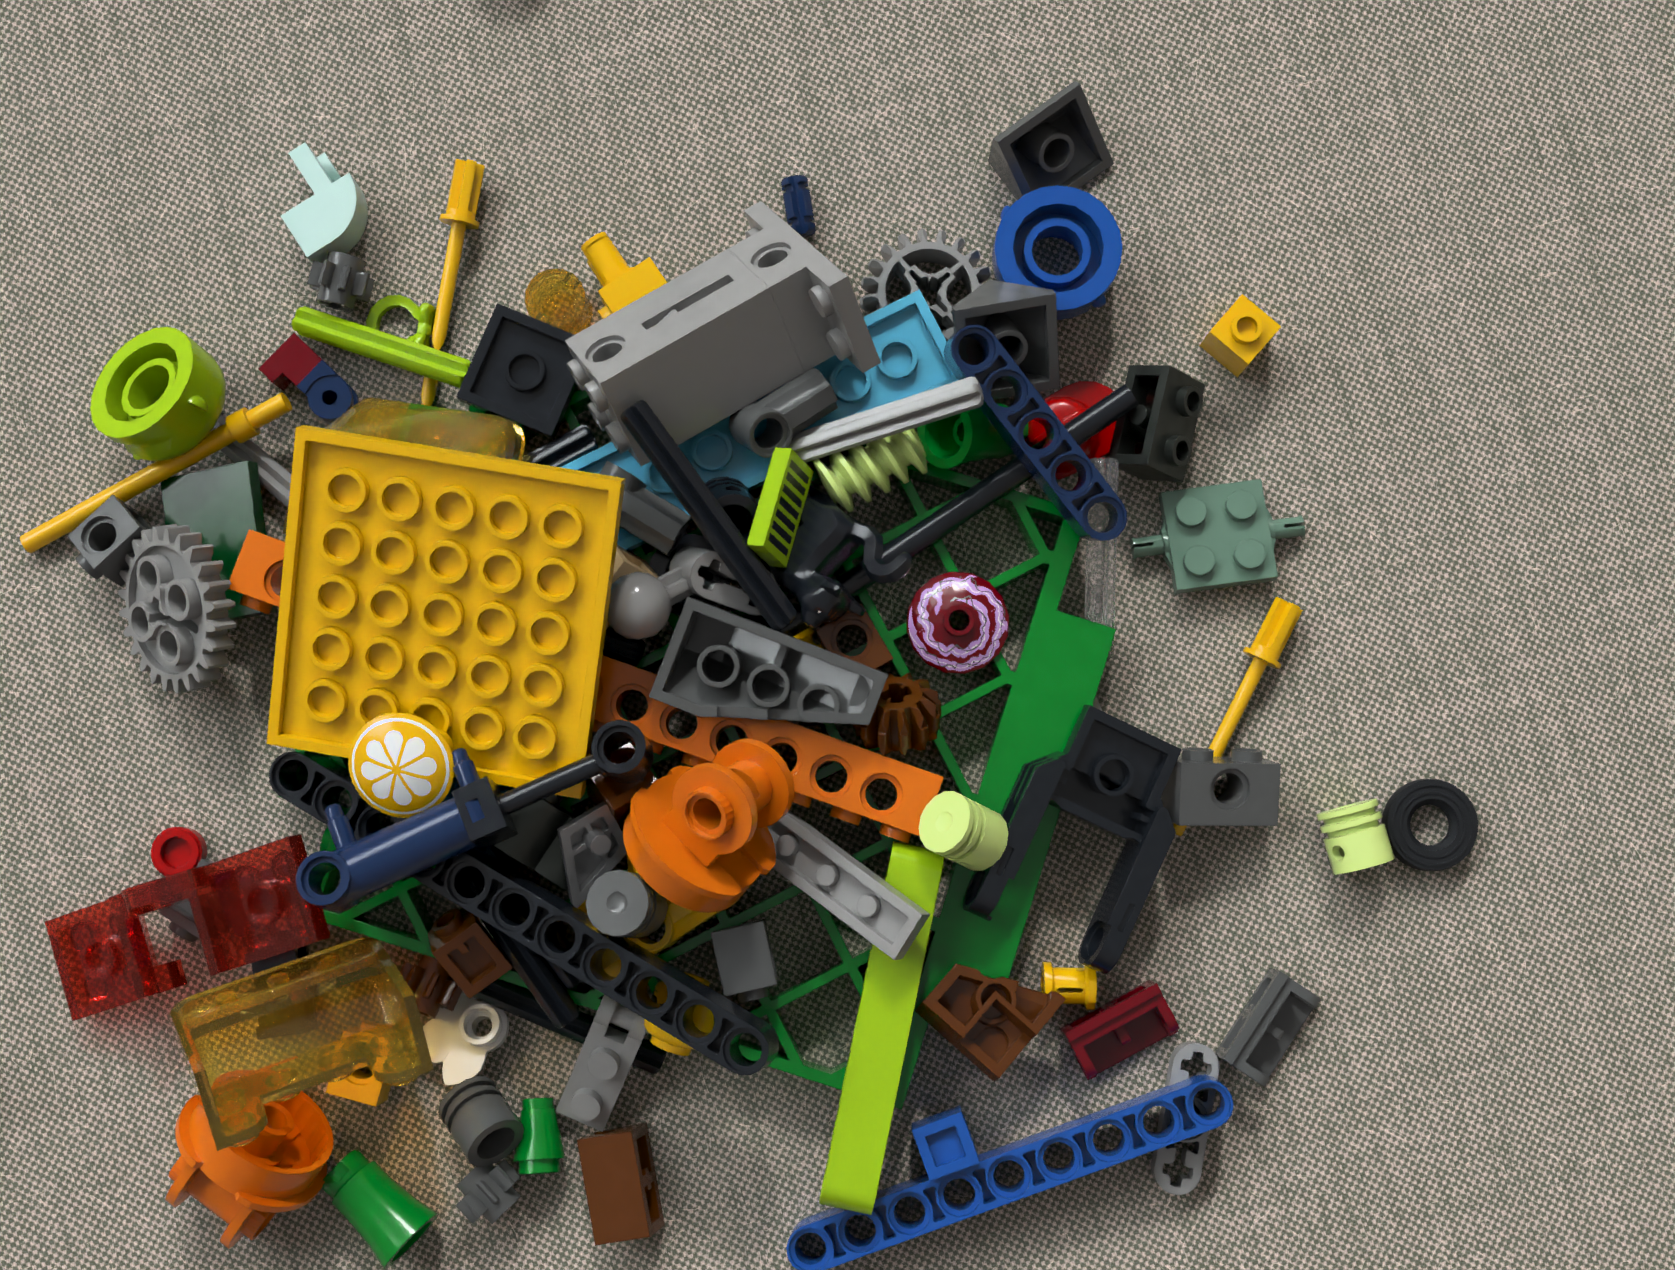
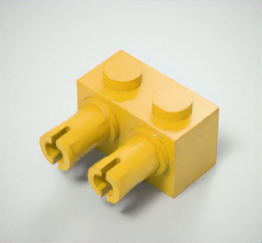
[581,232,667,319]

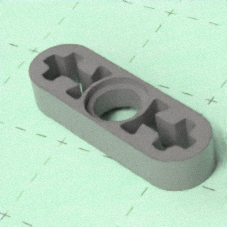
[1151,1041,1220,1195]

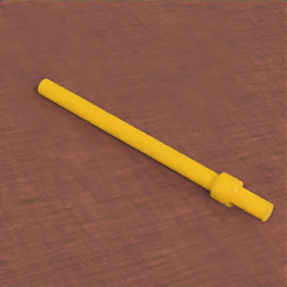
[20,392,292,553]

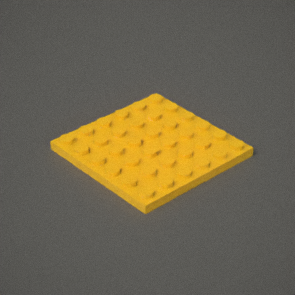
[266,425,626,799]

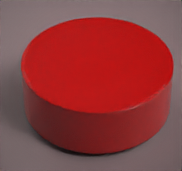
[151,827,207,878]

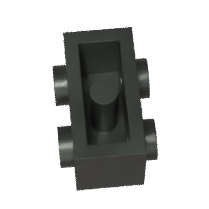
[1107,365,1205,482]

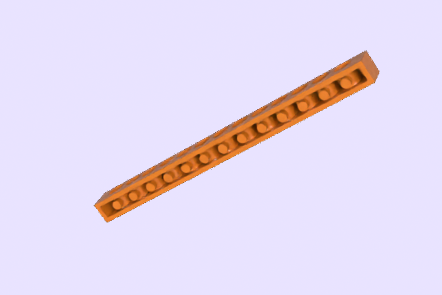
[228,529,944,844]

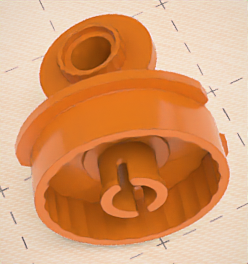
[623,739,794,913]
[165,1070,334,1249]

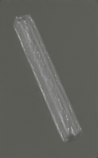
[1084,457,1119,659]

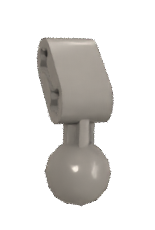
[607,546,778,640]

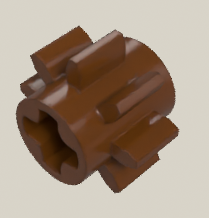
[393,955,462,1019]

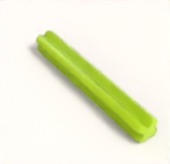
[291,306,471,388]

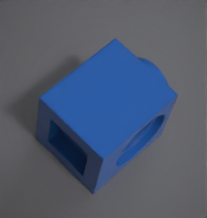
[911,1105,980,1181]

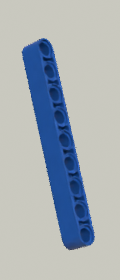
[786,1075,1234,1270]

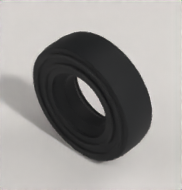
[1382,779,1478,871]

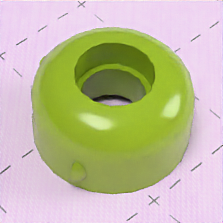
[90,327,226,462]

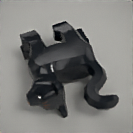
[755,485,912,629]

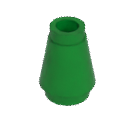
[513,1098,565,1175]

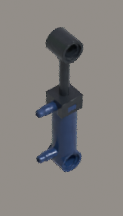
[296,720,654,912]

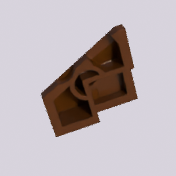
[915,963,1066,1082]

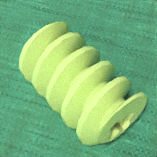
[812,428,928,513]

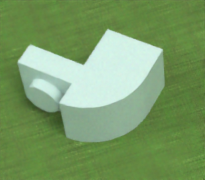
[281,143,368,263]

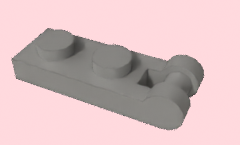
[555,994,647,1132]

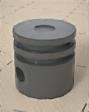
[586,870,668,938]
[438,1076,524,1167]

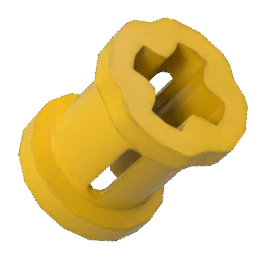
[1040,962,1097,1010]

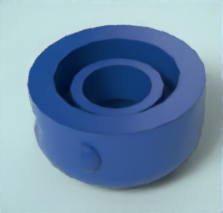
[992,185,1122,320]

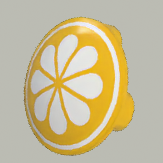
[348,713,455,818]

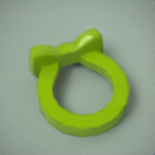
[366,295,436,347]

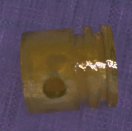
[525,269,593,335]

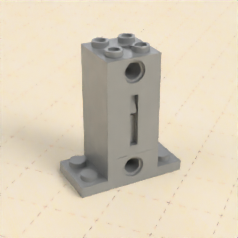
[565,201,881,467]

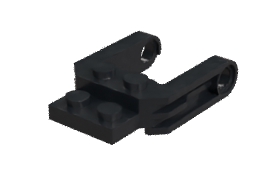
[963,705,1182,974]

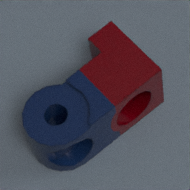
[258,333,360,426]

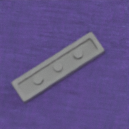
[768,810,930,960]

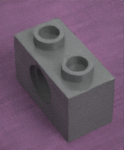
[1162,747,1281,826]

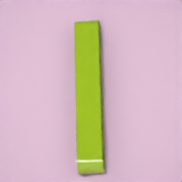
[819,841,944,1215]

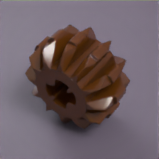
[852,672,941,756]

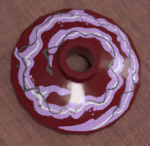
[906,572,1009,674]

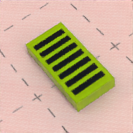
[747,447,814,568]

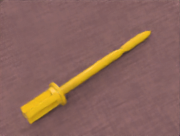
[421,159,485,410]
[1173,597,1303,837]

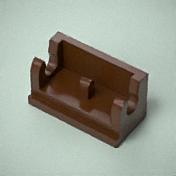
[577,1122,665,1246]

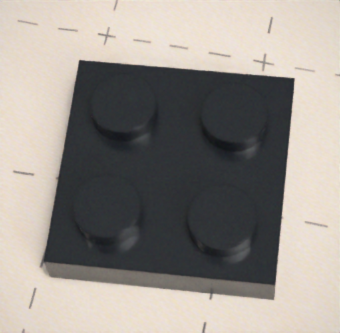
[456,303,578,440]

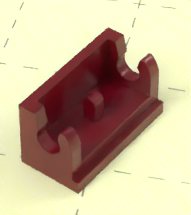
[1060,980,1180,1080]

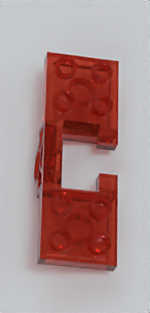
[45,834,331,1021]

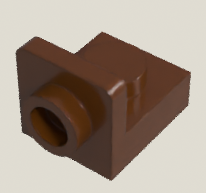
[428,908,513,999]

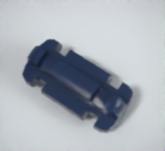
[781,175,816,237]

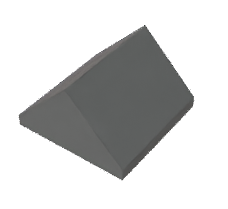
[988,81,1114,200]
[952,279,1060,400]

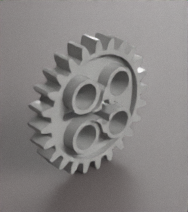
[118,524,237,694]

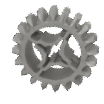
[860,228,991,341]

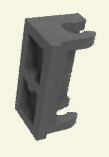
[1215,968,1321,1087]

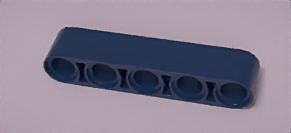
[944,325,1127,541]

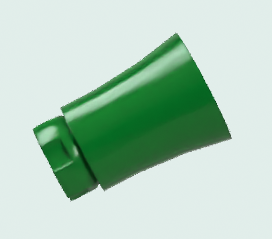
[917,403,1028,469]
[322,1150,439,1270]

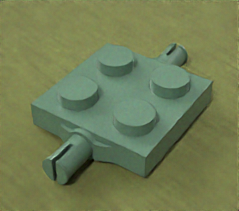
[1130,479,1305,594]

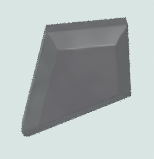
[557,801,627,908]

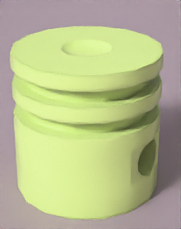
[918,791,1009,871]
[1316,798,1395,875]

